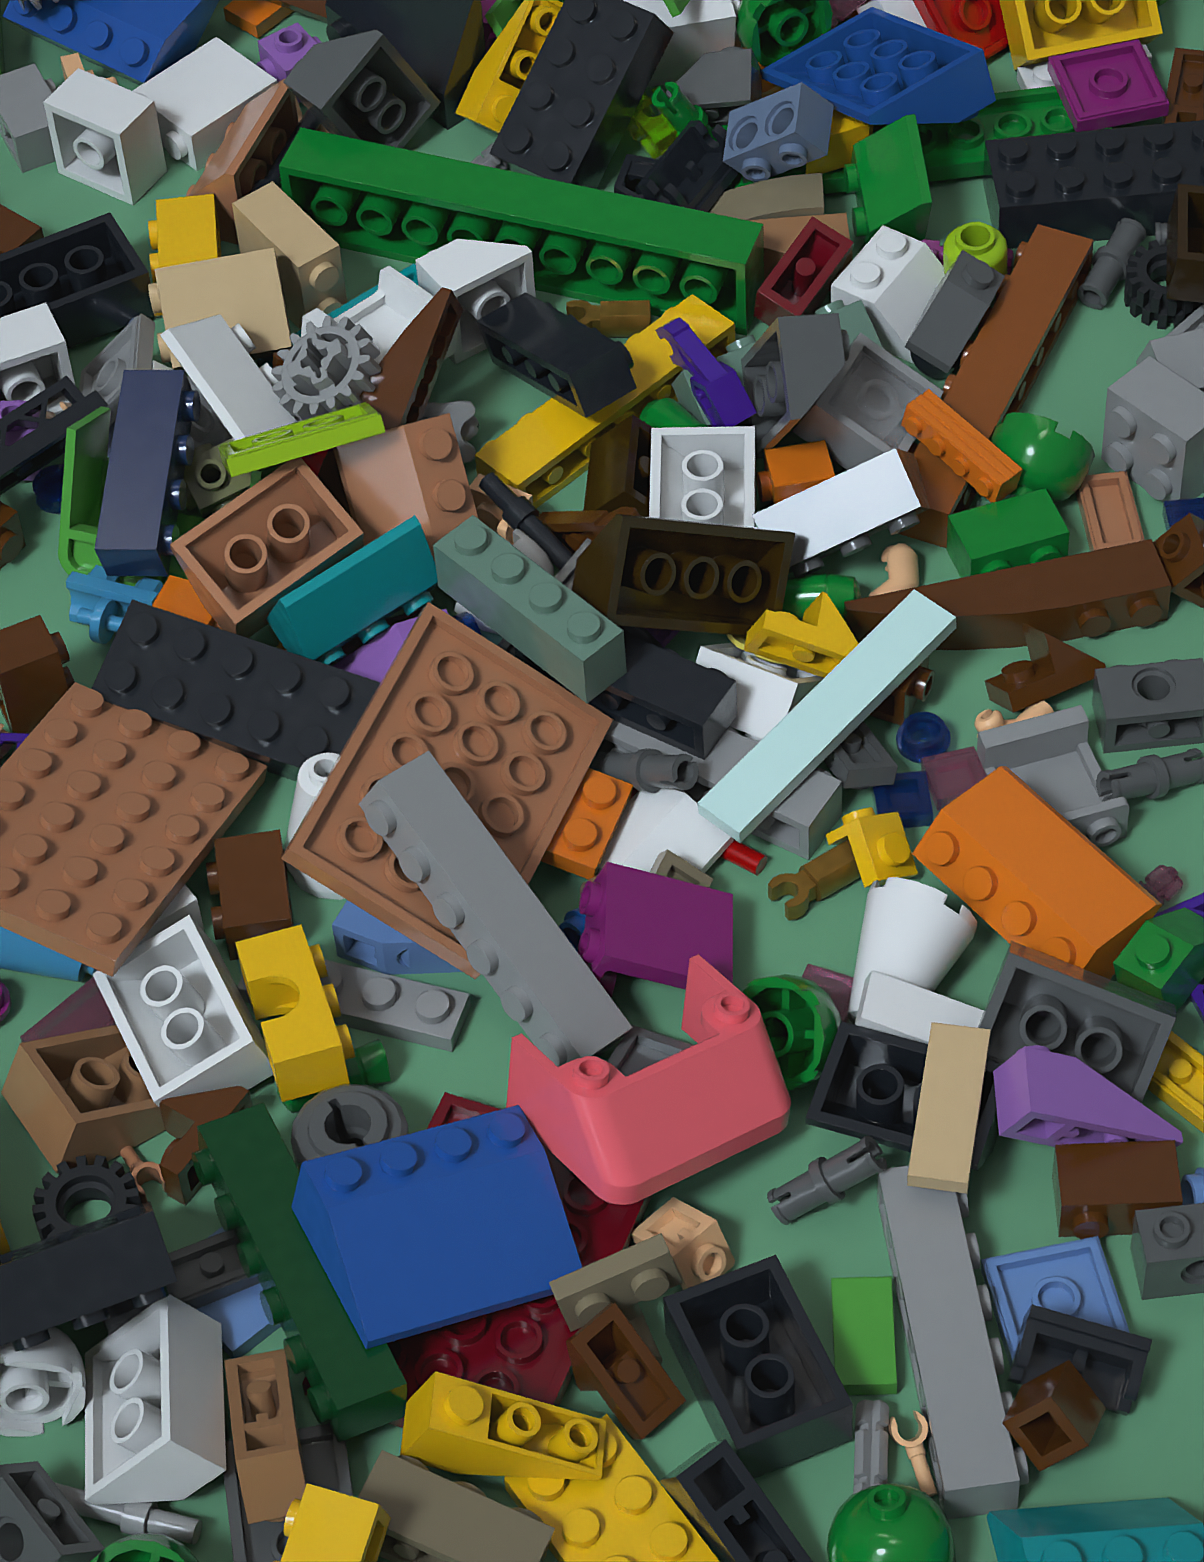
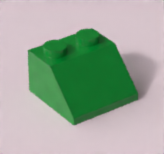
[844,114,932,245]

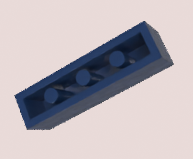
[94,370,201,576]

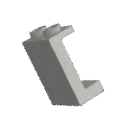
[976,705,1129,847]

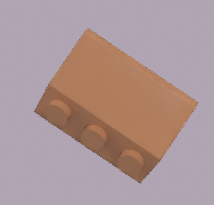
[186,79,299,245]
[333,413,478,561]
[170,457,364,638]

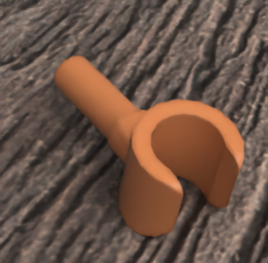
[120,1146,166,1204]

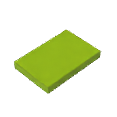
[218,402,386,477]

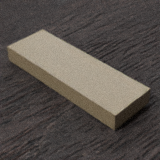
[907,1022,991,1194]

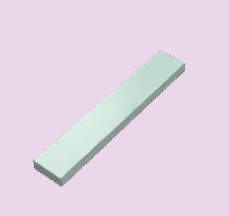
[697,589,956,843]

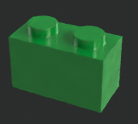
[946,488,1070,578]

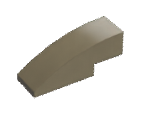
[708,173,824,220]

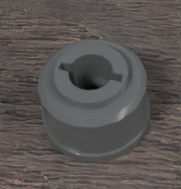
[291,1084,409,1172]

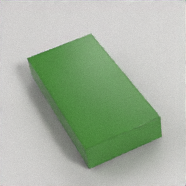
[831,1277,897,1395]

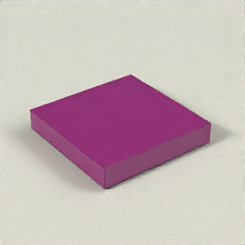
[1047,39,1169,132]

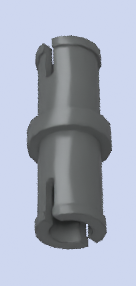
[1077,218,1146,309]
[599,748,699,793]
[1096,748,1204,801]
[767,1136,887,1225]

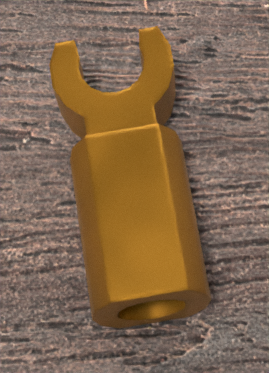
[566,300,651,338]
[768,840,861,921]

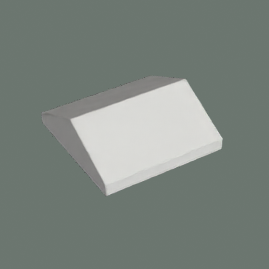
[596,788,734,875]

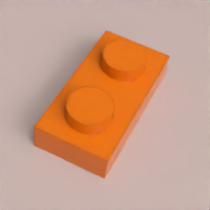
[541,768,633,880]

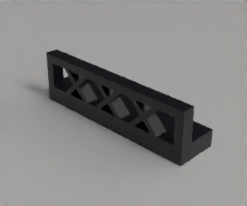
[0,376,108,495]

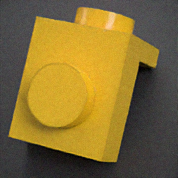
[825,807,918,888]

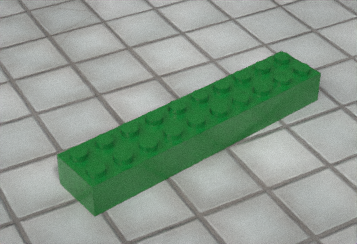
[279,127,764,336]

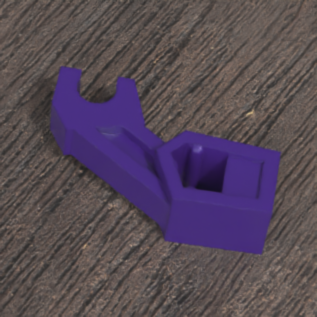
[655,317,757,427]

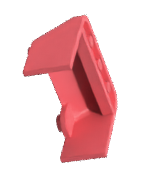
[506,954,791,1205]

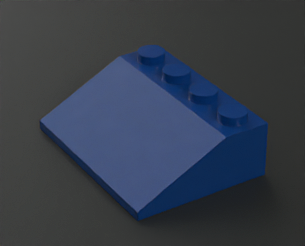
[2,0,219,85]
[760,7,996,125]
[291,1105,582,1349]

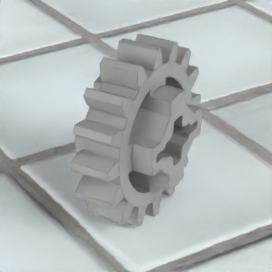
[271,316,381,420]

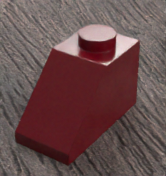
[753,216,854,326]

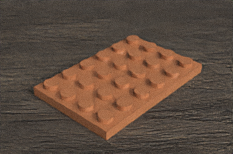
[281,602,613,979]
[0,682,268,977]

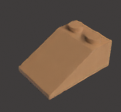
[1,1025,166,1173]

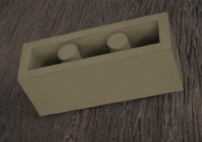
[358,1450,555,1562]

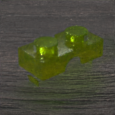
[627,87,678,159]

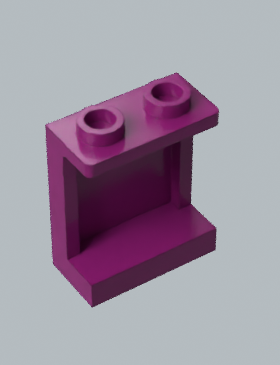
[578,862,733,990]

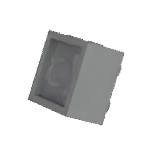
[792,333,944,470]

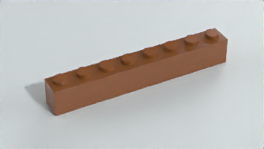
[898,224,1094,548]

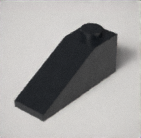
[660,1439,813,1562]

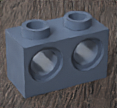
[723,82,834,183]

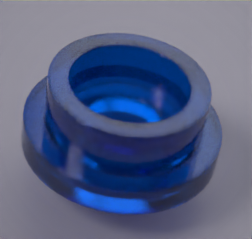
[896,712,951,764]

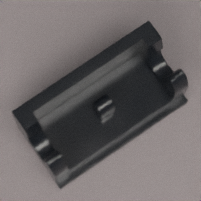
[637,120,739,212]
[1007,1304,1152,1416]

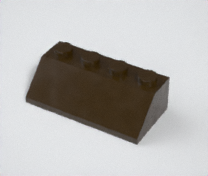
[572,514,795,636]

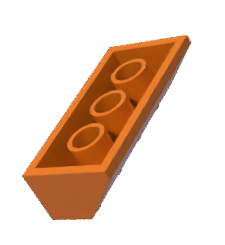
[912,766,1162,980]

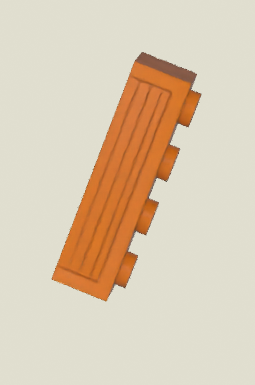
[901,389,1023,503]

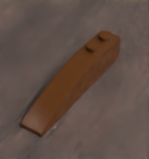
[317,287,463,518]
[844,539,1171,650]

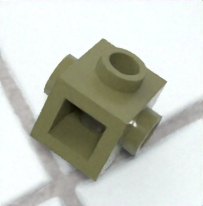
[183,438,251,519]

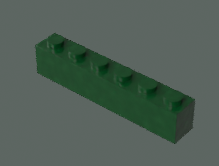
[192,1102,407,1442]

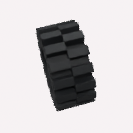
[1124,238,1203,330]
[32,1155,142,1240]

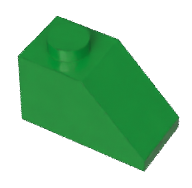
[1113,907,1204,1013]

